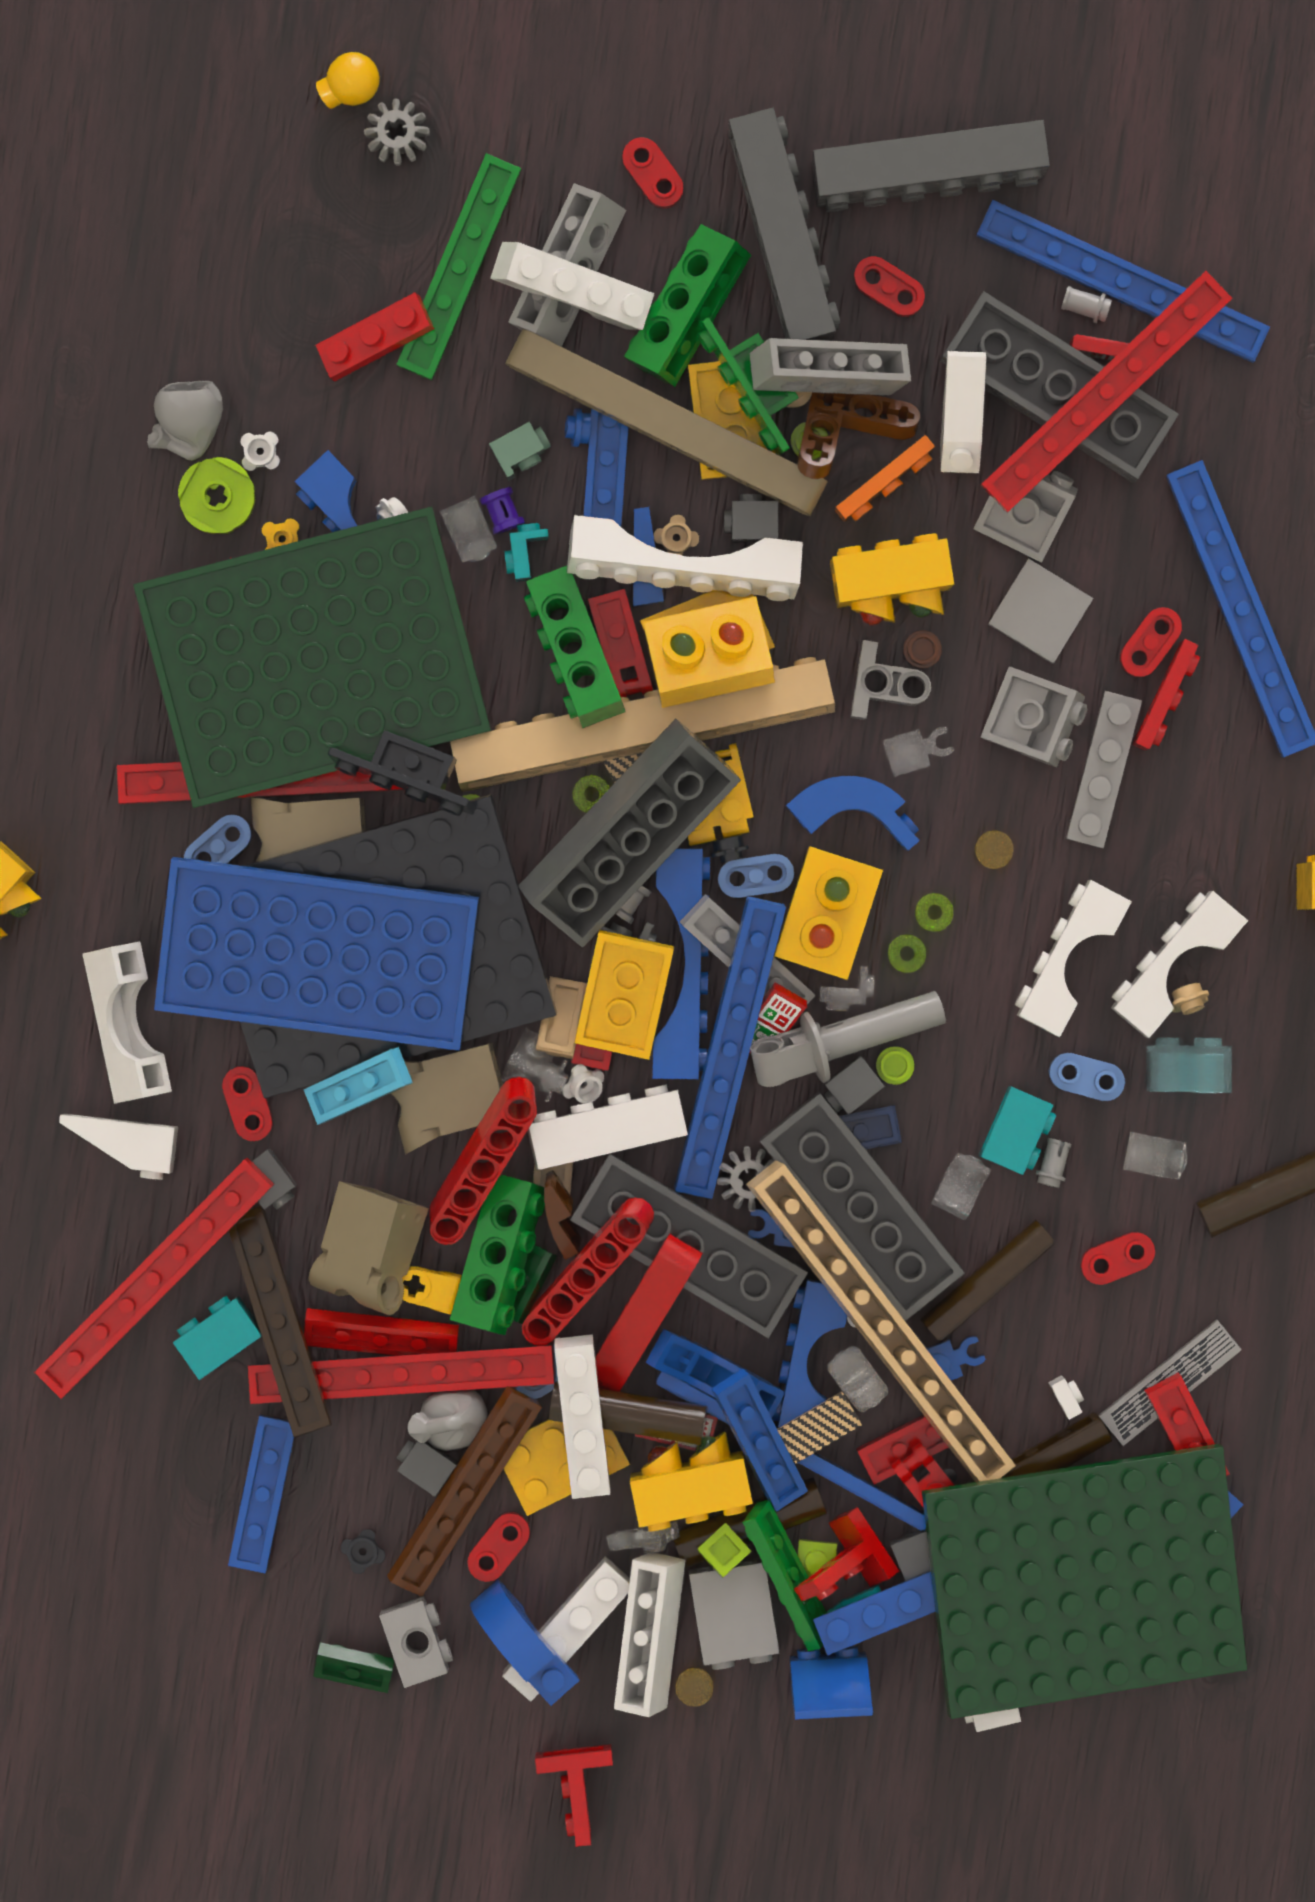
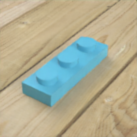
[303,1047,413,1125]

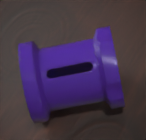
[480,487,525,535]

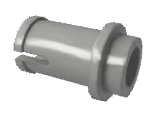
[1061,286,1112,324]
[1035,1138,1072,1188]

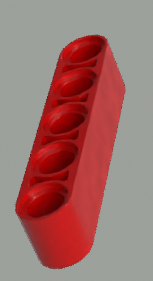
[429,1077,537,1245]
[522,1197,654,1346]
[595,1234,703,1392]

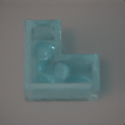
[1146,1037,1232,1093]

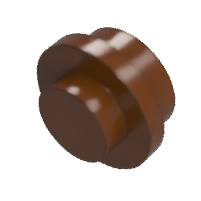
[903,630,942,669]

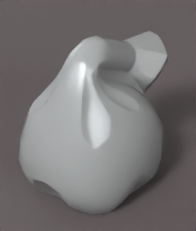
[147,381,223,460]
[407,1389,488,1451]

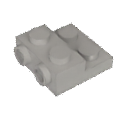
[973,455,1078,563]
[981,666,1087,768]

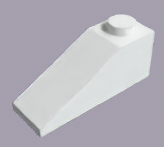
[940,351,986,473]
[59,1114,178,1180]

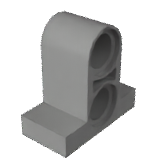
[850,640,931,720]

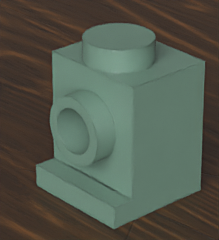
[489,421,551,481]

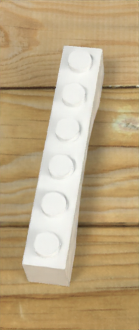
[567,515,803,601]

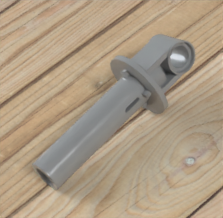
[750,991,946,1087]

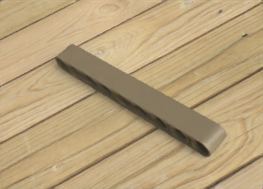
[505,329,828,516]

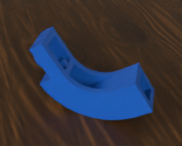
[785,776,920,851]
[646,1329,785,1418]
[470,1579,580,1706]

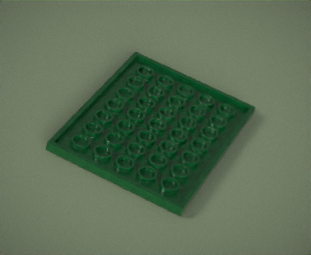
[133,506,491,808]
[922,1444,1247,1719]

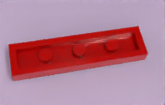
[304,1308,459,1356]

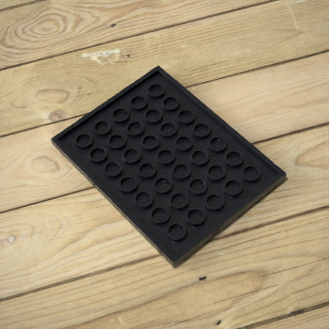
[240,794,557,1098]

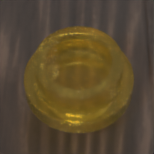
[975,831,1013,869]
[675,1668,714,1707]

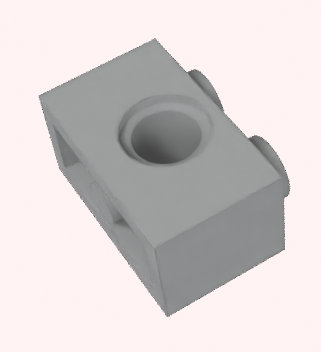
[379,1596,453,1688]

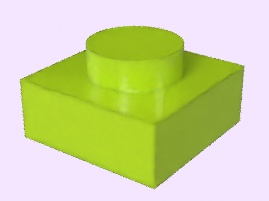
[696,1523,751,1578]
[797,1539,837,1577]

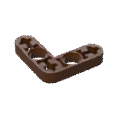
[797,392,920,479]

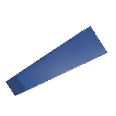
[633,507,664,608]

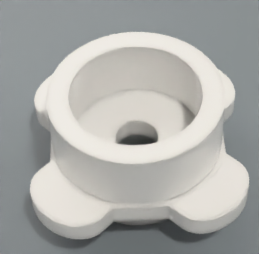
[240,432,280,471]
[376,497,408,520]
[562,1064,604,1103]

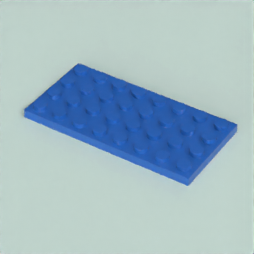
[154,857,479,1051]

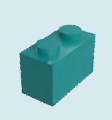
[979,1086,1056,1175]
[173,1295,262,1380]

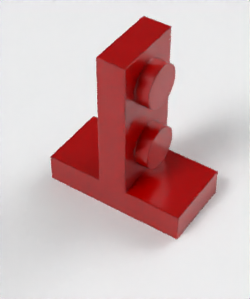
[794,1507,899,1601]
[535,1744,613,1847]

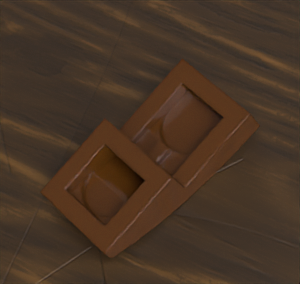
[544,1170,581,1260]

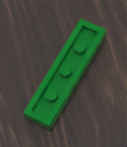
[742,1500,827,1651]

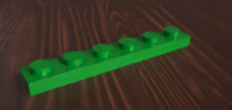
[396,153,522,381]

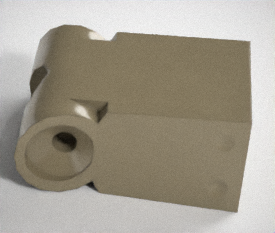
[251,797,366,862]
[390,1043,503,1155]
[309,1181,429,1315]

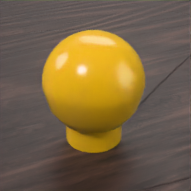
[316,52,380,109]

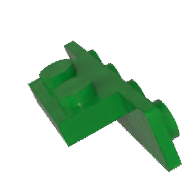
[697,317,799,456]

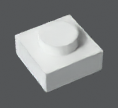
[1048,1375,1084,1420]

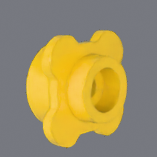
[262,518,299,550]

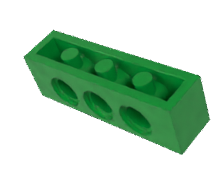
[624,224,751,387]
[524,566,626,728]
[450,1175,545,1335]

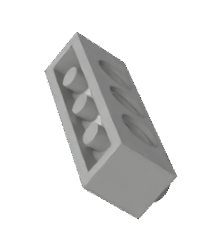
[508,183,626,347]
[749,338,911,395]

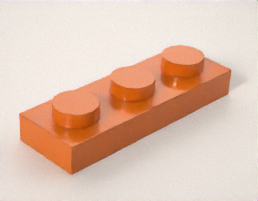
[835,435,935,522]

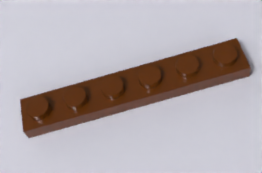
[387,1386,542,1597]

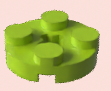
[178,457,255,535]

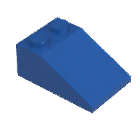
[789,1646,873,1720]

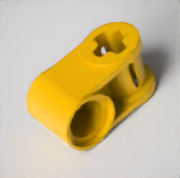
[402,1266,462,1315]

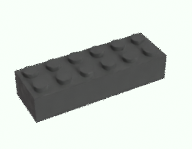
[728,107,841,341]
[811,120,1050,212]
[940,291,1179,484]
[518,718,741,948]
[760,1091,965,1321]
[570,1153,808,1339]

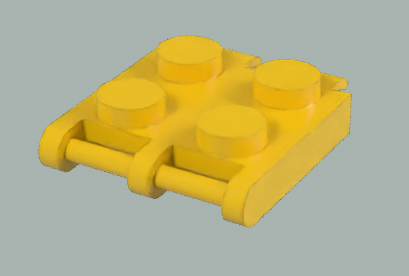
[688,743,754,846]

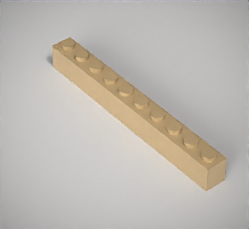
[450,657,835,792]
[746,1160,1016,1482]

